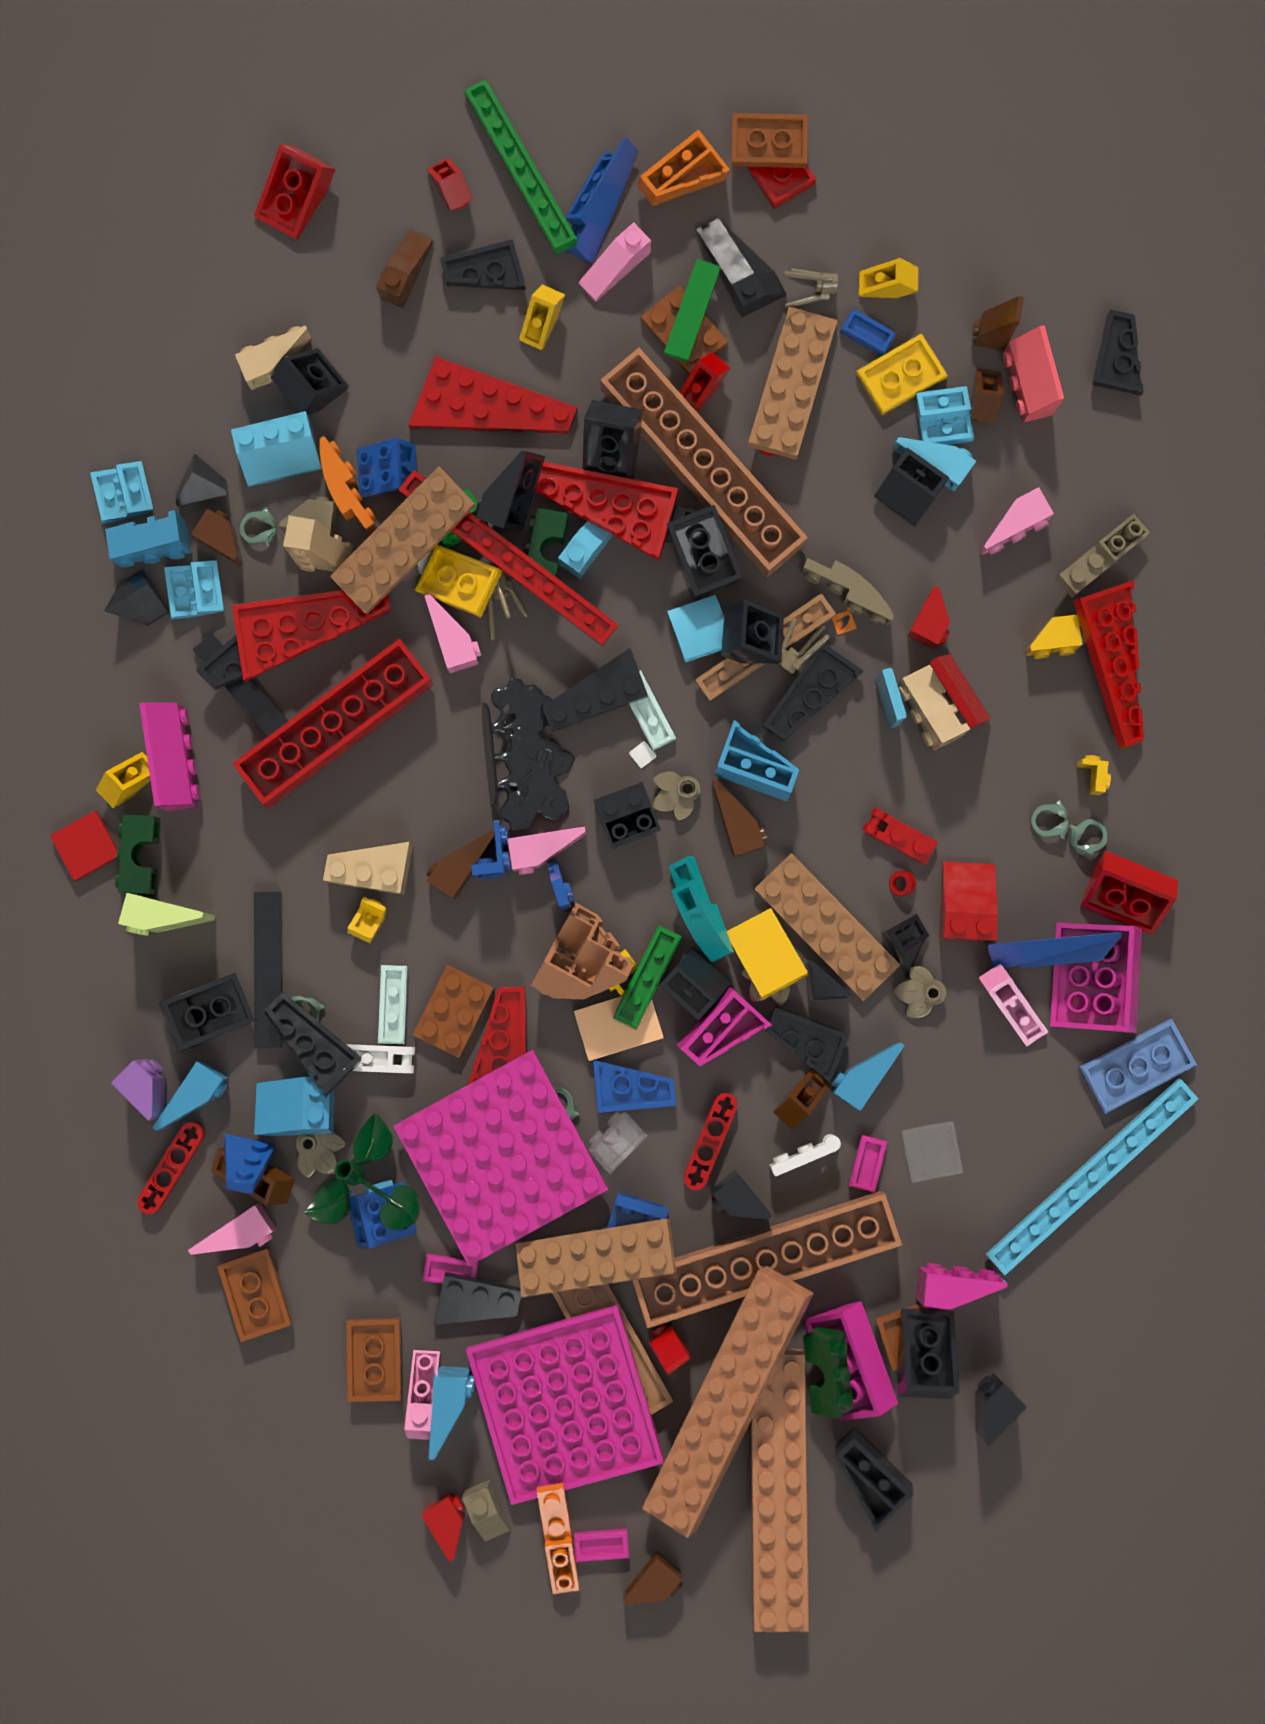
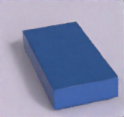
[840,308,897,356]

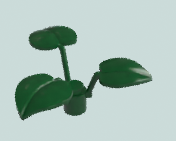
[304,1113,421,1230]

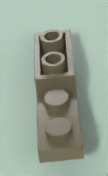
[1055,514,1150,598]
[801,558,894,626]

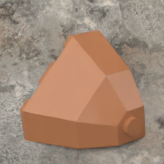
[531,903,633,1000]

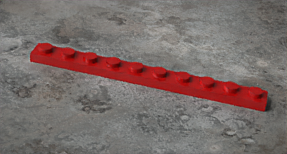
[398,470,618,647]

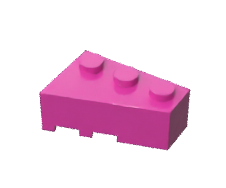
[676,987,772,1066]

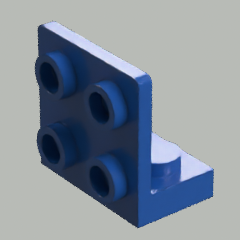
[357,437,417,499]
[471,820,511,880]
[347,1182,417,1249]
[607,1192,669,1228]

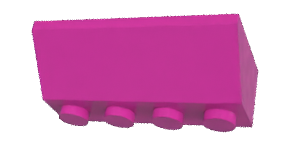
[139,702,201,812]
[804,1301,898,1421]

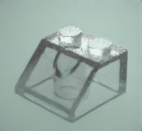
[588,1111,648,1174]

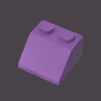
[111,1059,166,1121]

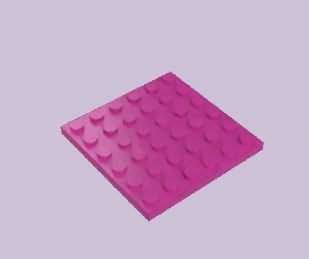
[393,1050,609,1266]
[466,1304,665,1505]

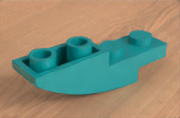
[669,856,734,962]

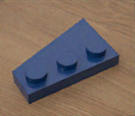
[547,860,575,911]
[593,1060,676,1113]
[224,1134,276,1194]

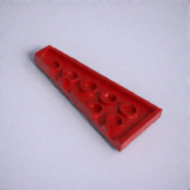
[408,356,578,434]
[535,462,679,562]
[1073,580,1144,749]
[468,987,526,1085]

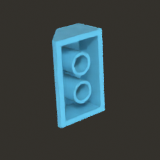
[231,411,322,487]

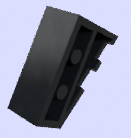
[835,1427,913,1532]

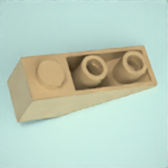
[235,325,311,390]

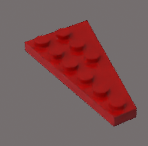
[232,590,391,682]

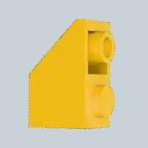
[1025,615,1083,659]

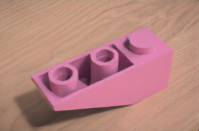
[980,487,1054,556]
[404,1350,440,1440]

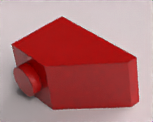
[427,158,473,211]
[679,352,731,413]
[907,586,950,649]
[649,1323,690,1374]
[421,1491,465,1562]

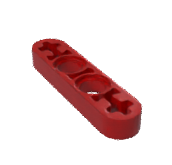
[684,1092,738,1190]
[137,1122,206,1214]

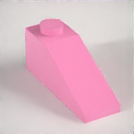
[578,222,651,302]
[425,594,481,673]
[508,826,586,875]
[979,963,1048,1046]
[188,1203,277,1255]

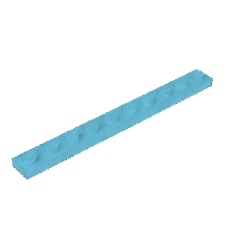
[985,1079,1199,1275]

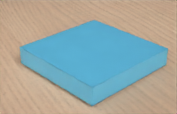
[876,668,907,728]

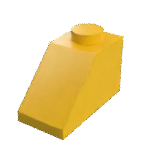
[859,258,918,298]
[519,285,565,350]
[96,752,150,808]

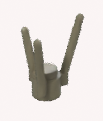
[783,268,838,309]
[487,573,528,640]
[778,619,830,674]

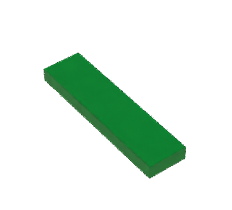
[664,259,721,363]
[613,925,682,1030]

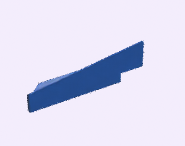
[565,137,638,263]
[988,932,1122,969]

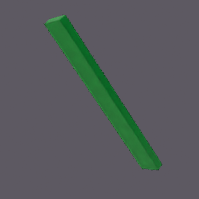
[464,79,578,255]

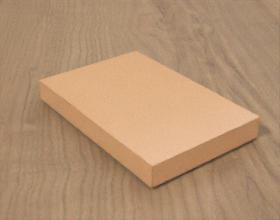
[574,996,664,1061]

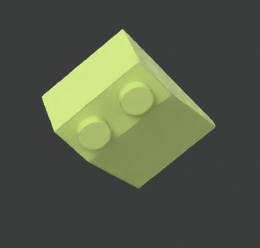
[118,893,216,936]

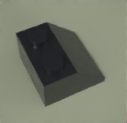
[271,348,349,415]
[721,599,784,664]
[711,1170,772,1219]
[975,1373,1027,1446]

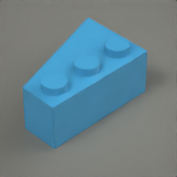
[105,510,192,568]
[714,720,799,802]

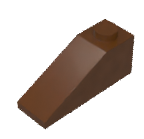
[376,230,433,308]
[972,296,1024,350]
[712,779,767,858]
[426,830,495,900]
[211,1148,296,1206]

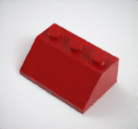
[1080,851,1178,935]

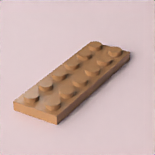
[748,307,838,460]
[330,466,476,614]
[754,853,900,1001]
[516,1219,677,1297]
[552,1284,673,1414]

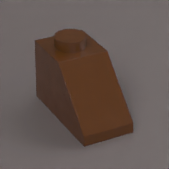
[970,369,1003,423]
[191,509,242,566]
[773,1068,831,1130]
[623,1551,683,1605]

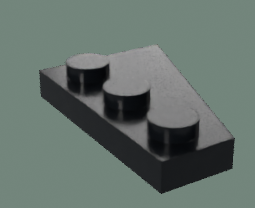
[1092,309,1144,396]

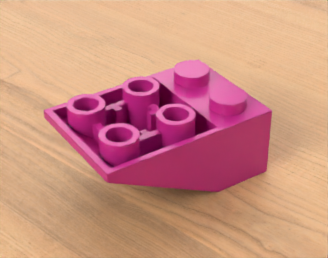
[916,1263,1008,1309]

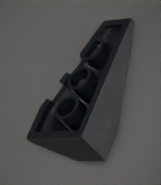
[696,218,786,318]

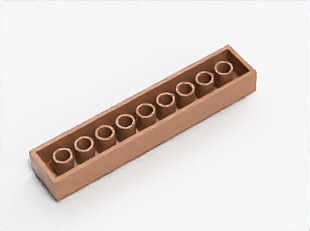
[600,348,808,578]
[633,1191,902,1328]
[642,1266,814,1538]
[750,1349,809,1632]

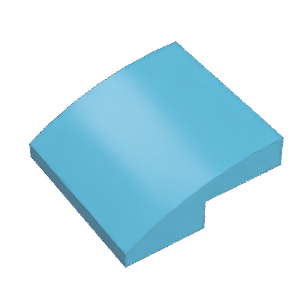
[916,386,974,445]
[90,461,153,524]
[164,560,224,619]
[667,595,724,663]

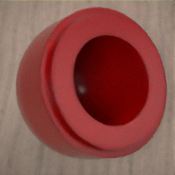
[889,871,916,897]

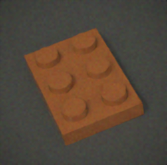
[731,113,808,168]
[641,285,728,376]
[413,965,494,1058]
[217,1248,293,1342]
[346,1318,402,1402]

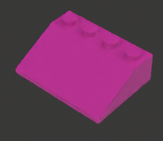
[1050,923,1142,1033]

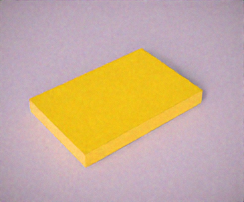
[856,333,948,416]
[415,544,502,618]
[727,908,808,1000]

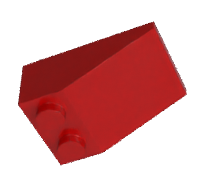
[254,144,336,240]
[939,861,998,942]

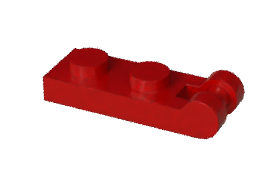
[862,807,938,865]

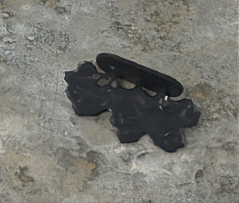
[482,677,575,830]

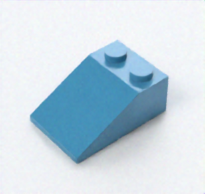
[254,1077,335,1136]
[429,1366,475,1460]

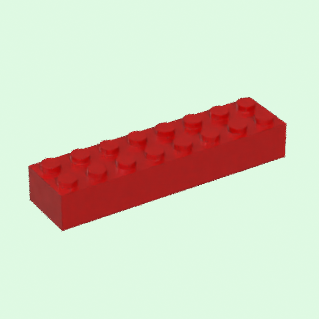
[232,638,434,809]

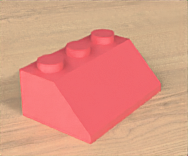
[1003,325,1064,423]

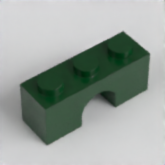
[525,508,569,578]
[115,815,161,895]
[803,1327,853,1419]

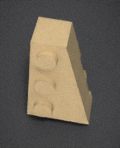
[283,516,353,572]
[898,665,970,751]
[323,842,413,895]

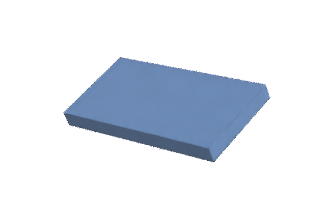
[1079,1019,1197,1114]

